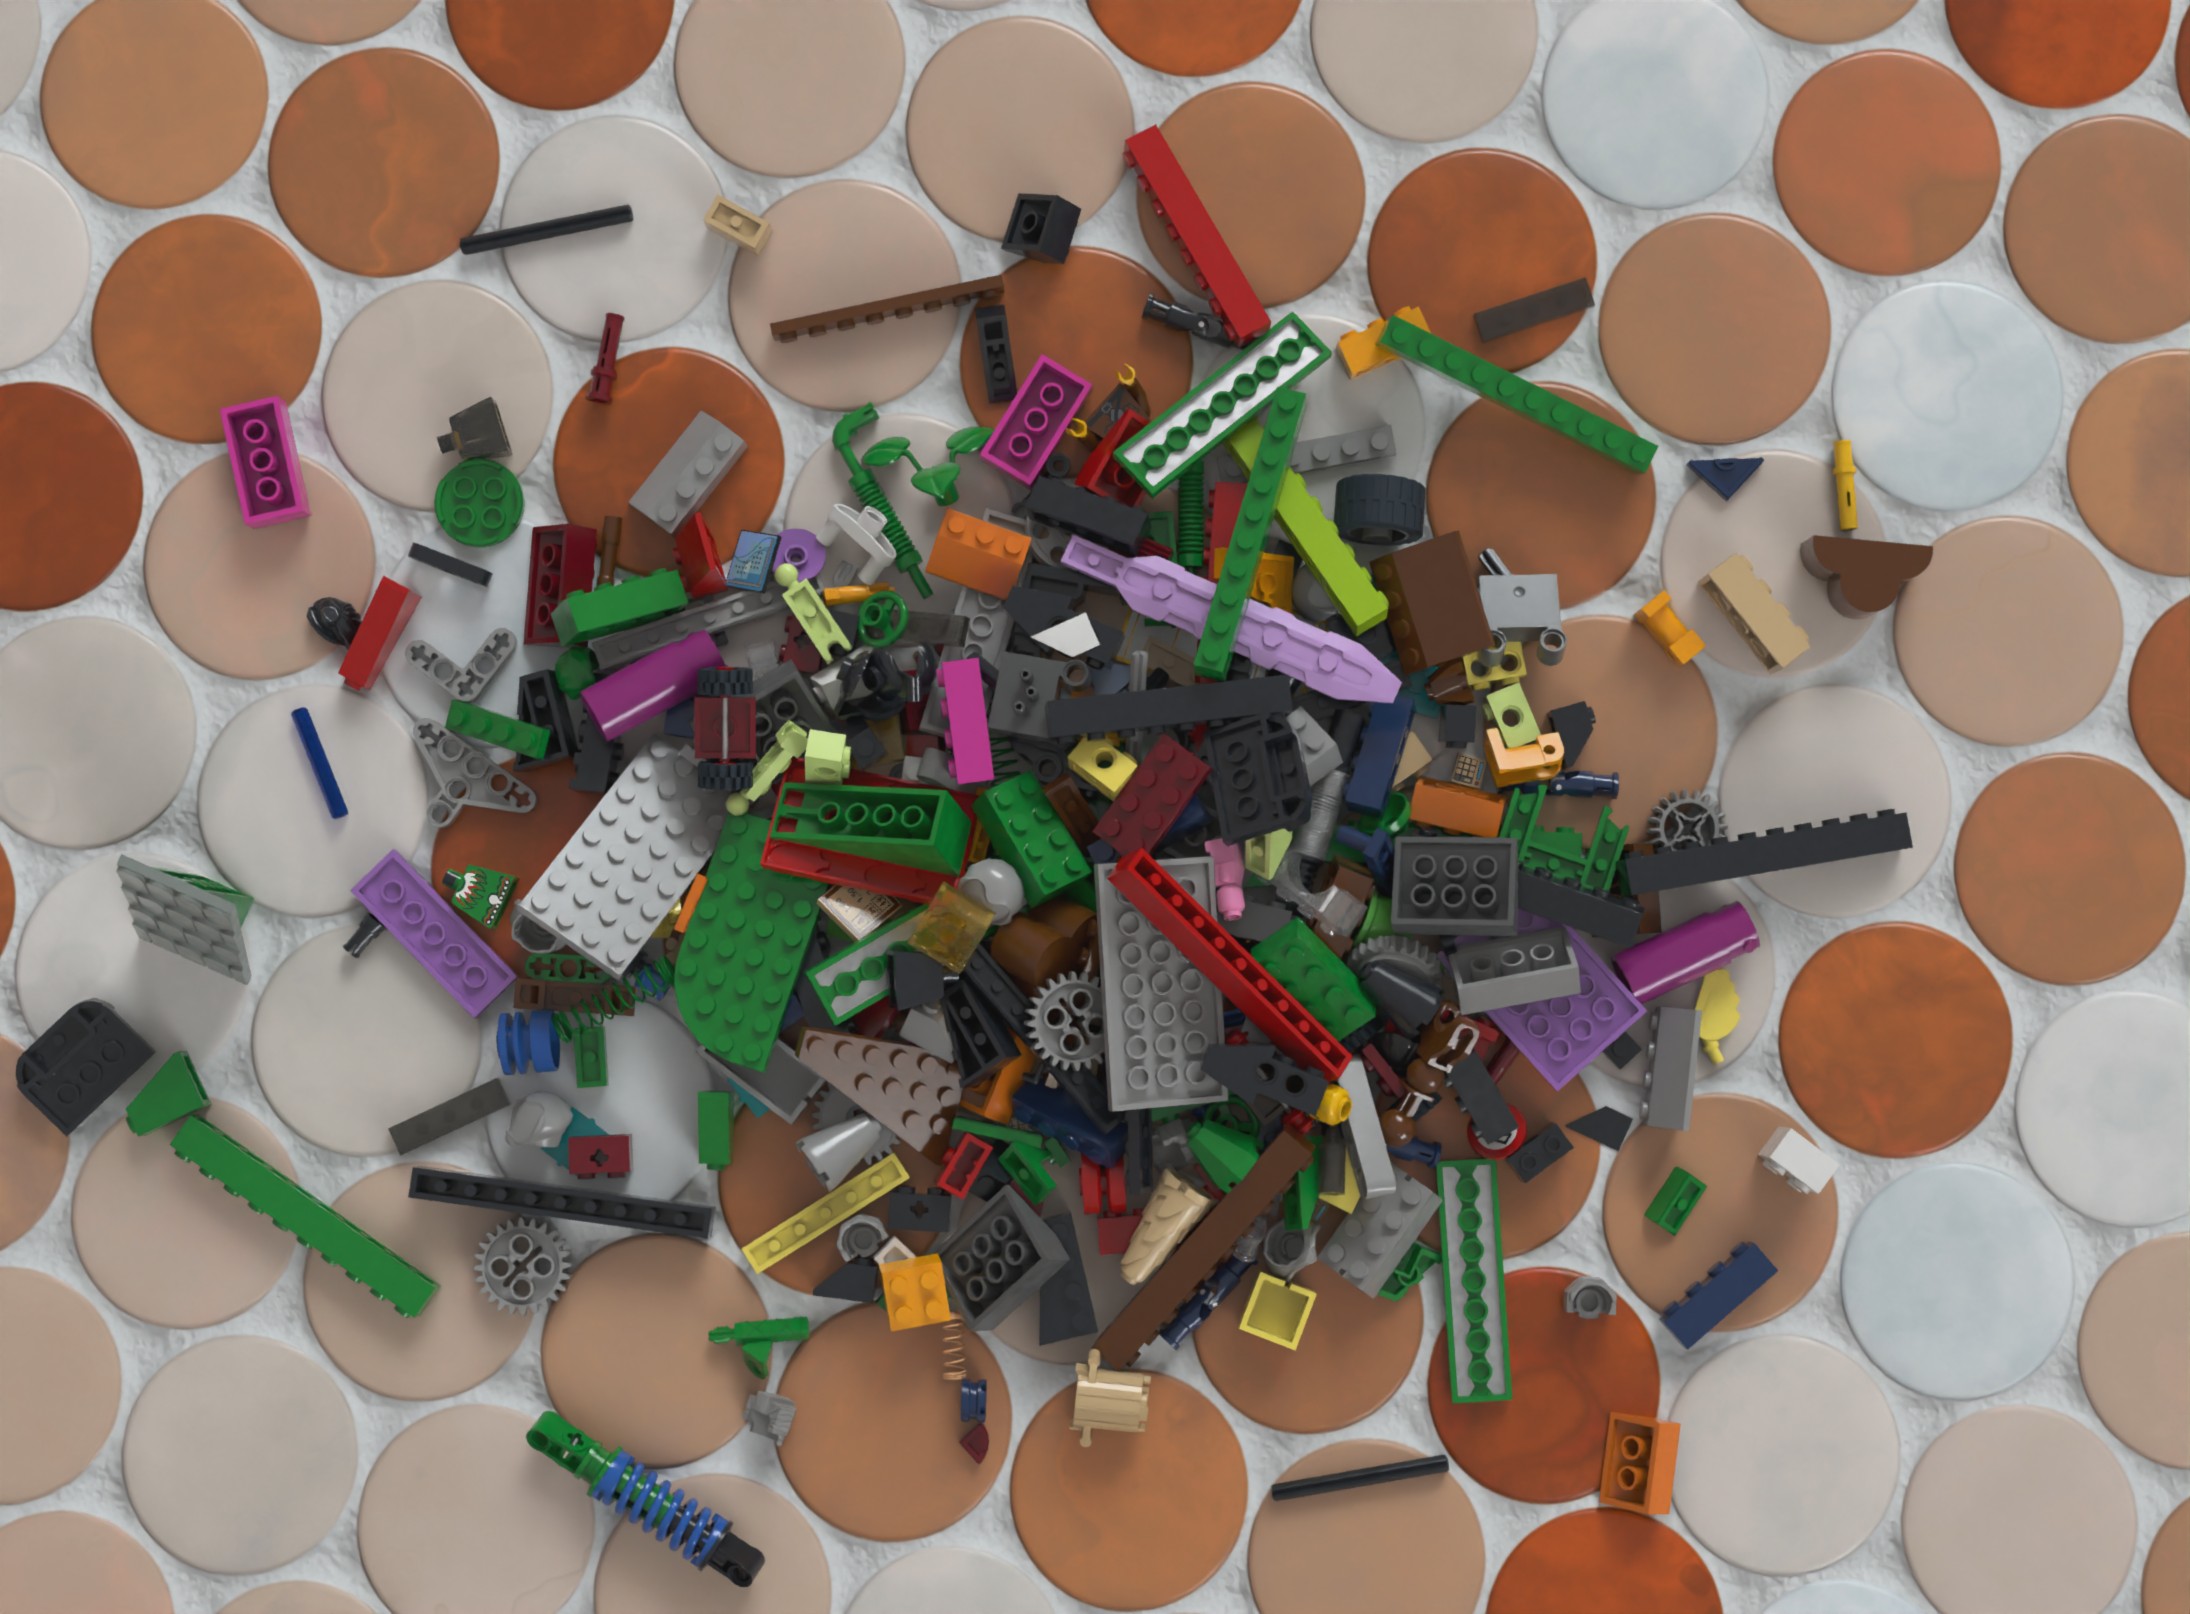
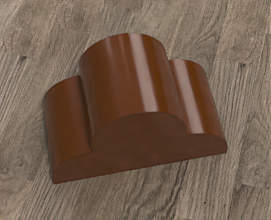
[1800,535,1933,619]
[991,894,1097,1025]

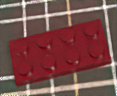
[1092,733,1213,856]

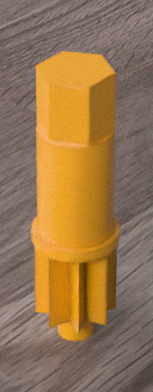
[823,581,895,606]

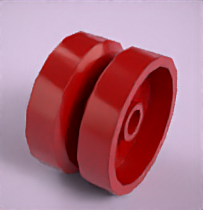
[1079,1153,1126,1215]

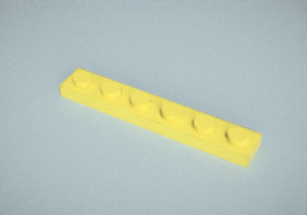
[741,1152,910,1274]

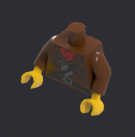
[1065,363,1151,451]

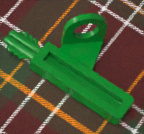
[708,1316,809,1379]

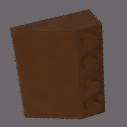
[1369,530,1495,675]

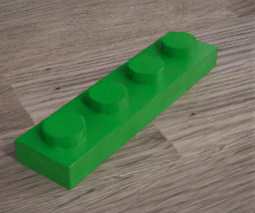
[445,699,550,759]

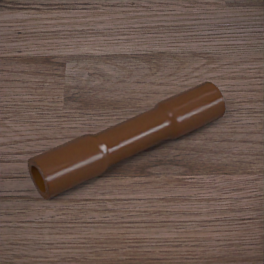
[596,516,623,586]

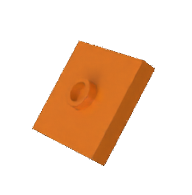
[674,873,708,933]

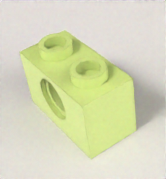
[1481,682,1541,749]
[805,729,851,785]

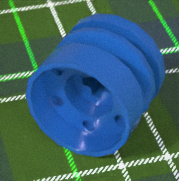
[496,1009,560,1075]

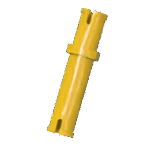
[1832,440,1858,531]

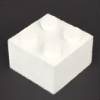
[1758,1126,1840,1194]

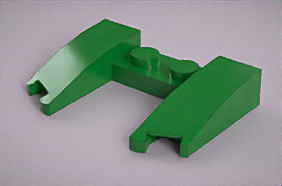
[1497,785,1629,891]

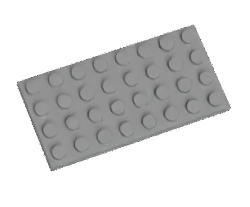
[517,733,732,980]
[1094,856,1228,1112]

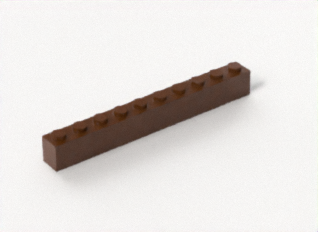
[1092,1123,1316,1372]

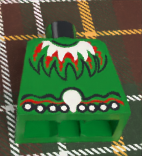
[442,864,520,930]

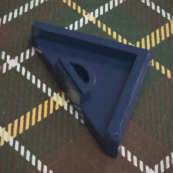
[1686,457,1764,501]

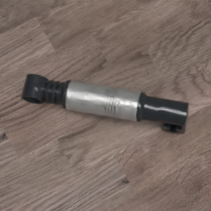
[1275,709,1367,918]

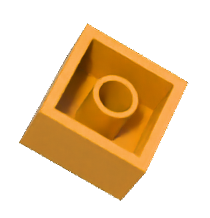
[878,1253,951,1332]

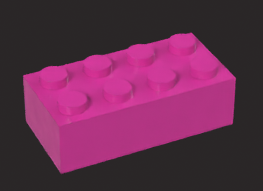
[980,354,1093,491]
[220,396,311,529]
[936,658,994,784]

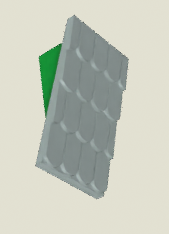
[116,854,254,985]

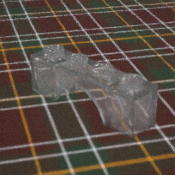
[1254,846,1368,937]

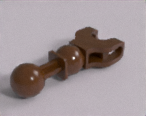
[1379,1000,1479,1147]

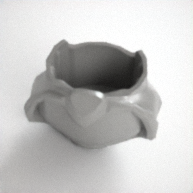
[1291,564,1340,622]
[957,859,1025,925]
[509,899,566,954]
[505,1092,573,1147]
[1263,1218,1321,1282]

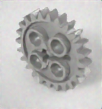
[1024,971,1105,1071]
[473,1217,573,1316]

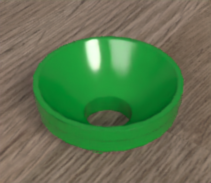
[1359,793,1411,840]

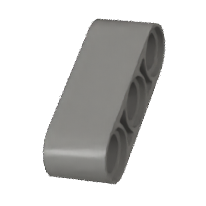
[916,748,989,794]

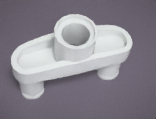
[816,504,897,585]

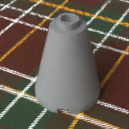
[795,1113,882,1192]

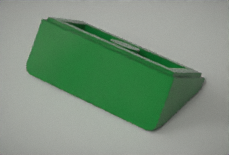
[1644,1166,1707,1236]

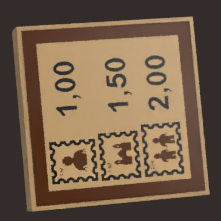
[816,885,903,942]

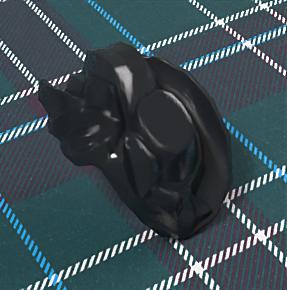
[307,597,362,650]

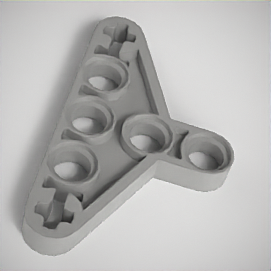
[413,718,538,828]

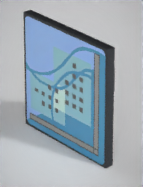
[726,530,782,594]

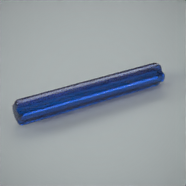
[291,707,348,819]

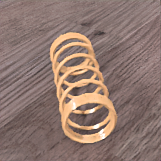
[942,1311,967,1380]

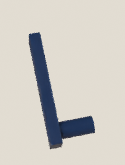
[1336,825,1395,898]

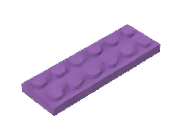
[350,849,519,1018]

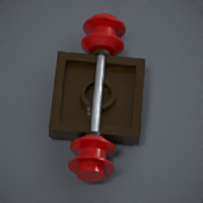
[1225,1030,1314,1135]

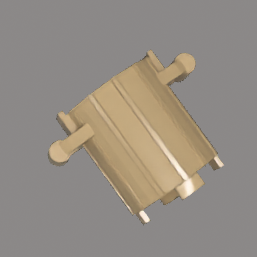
[1069,1349,1151,1447]

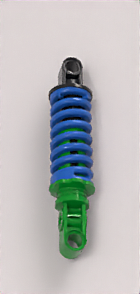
[526,1411,765,1587]

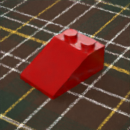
[1073,409,1151,507]
[673,512,729,600]

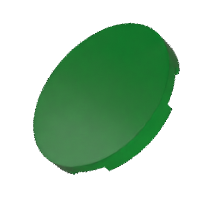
[434,458,525,548]

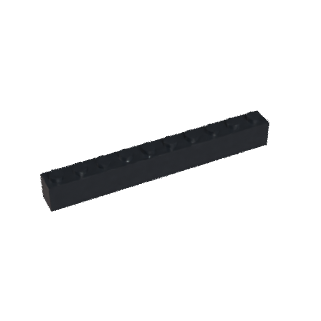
[1615,808,1913,897]
[408,1166,716,1239]

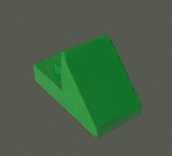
[998,1141,1057,1206]

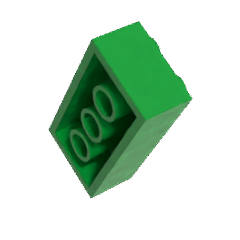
[551,568,689,647]
[971,770,1092,909]
[1251,917,1376,1041]

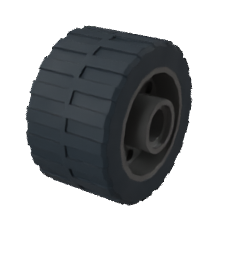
[1334,474,1426,546]

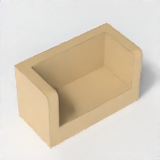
[703,194,772,256]

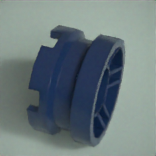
[961,1379,987,1422]

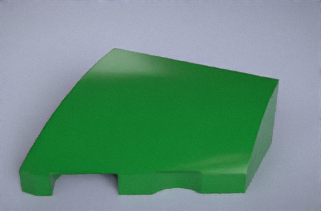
[1377,1242,1442,1302]

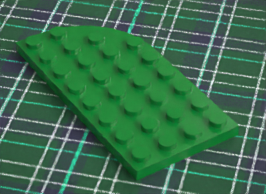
[674,812,831,1074]

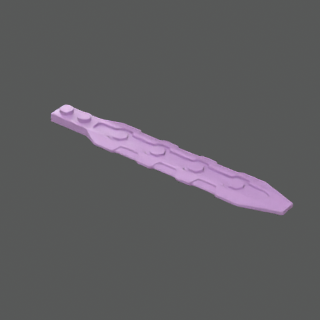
[1061,535,1402,704]

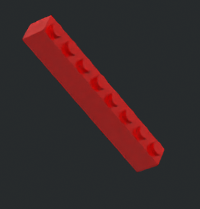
[1122,124,1271,348]

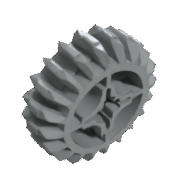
[1646,789,1728,851]

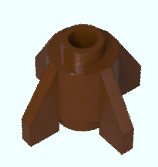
[1424,658,1475,706]

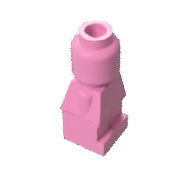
[1204,838,1245,921]

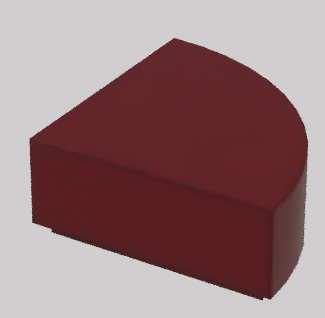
[959,1422,989,1464]

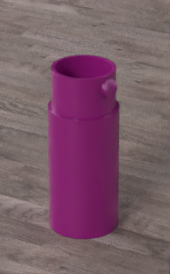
[579,629,726,742]
[1611,901,1760,1004]

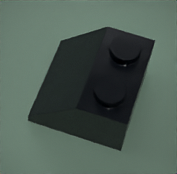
[1001,193,1081,264]

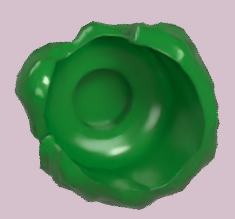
[555,646,599,700]

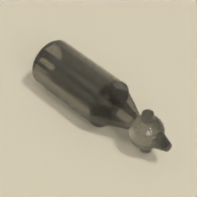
[1317,1122,1346,1196]

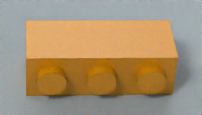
[1336,306,1431,380]

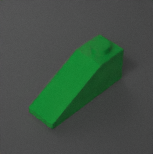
[1282,1136,1328,1231]

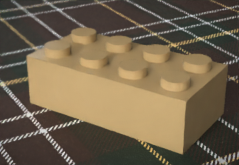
[1698,552,1811,675]

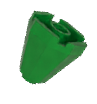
[1185,1119,1264,1194]

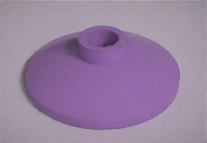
[772,529,826,583]

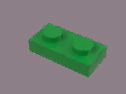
[573,1026,609,1088]

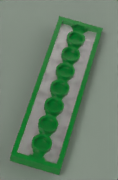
[1113,311,1332,499]
[804,857,1031,1026]
[1435,1158,1513,1404]

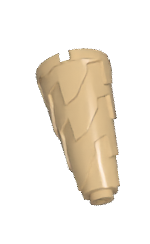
[1120,1167,1217,1285]

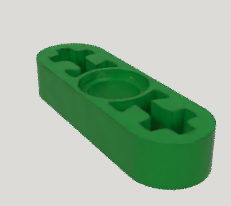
[525,953,612,984]

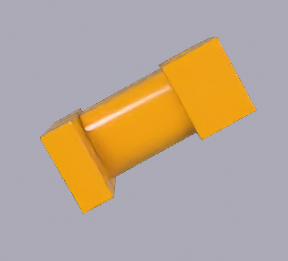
[1633,590,1706,667]
[1483,728,1564,788]

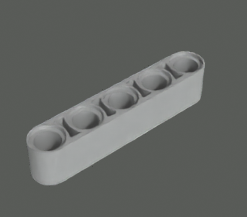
[1329,1054,1396,1199]

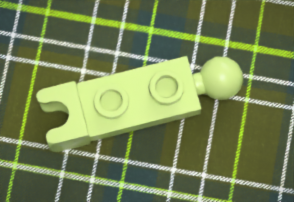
[775,563,852,664]
[726,720,808,816]

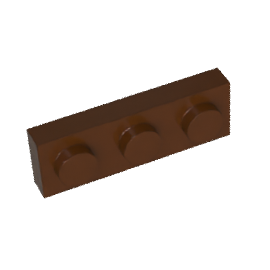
[1042,772,1101,858]

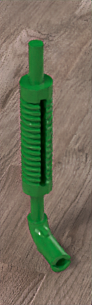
[832,402,934,599]
[1144,460,1204,628]

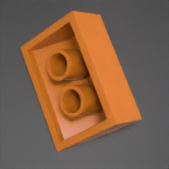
[925,508,1032,601]
[1410,775,1508,838]
[959,1027,1036,1125]
[1599,1412,1681,1515]

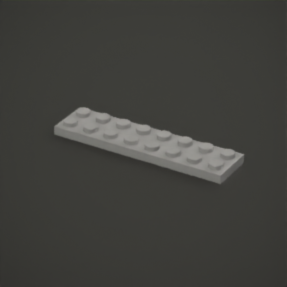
[919,508,1042,738]

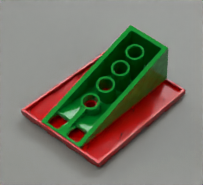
[760,757,979,909]

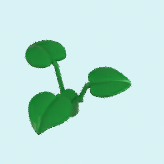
[861,427,995,506]

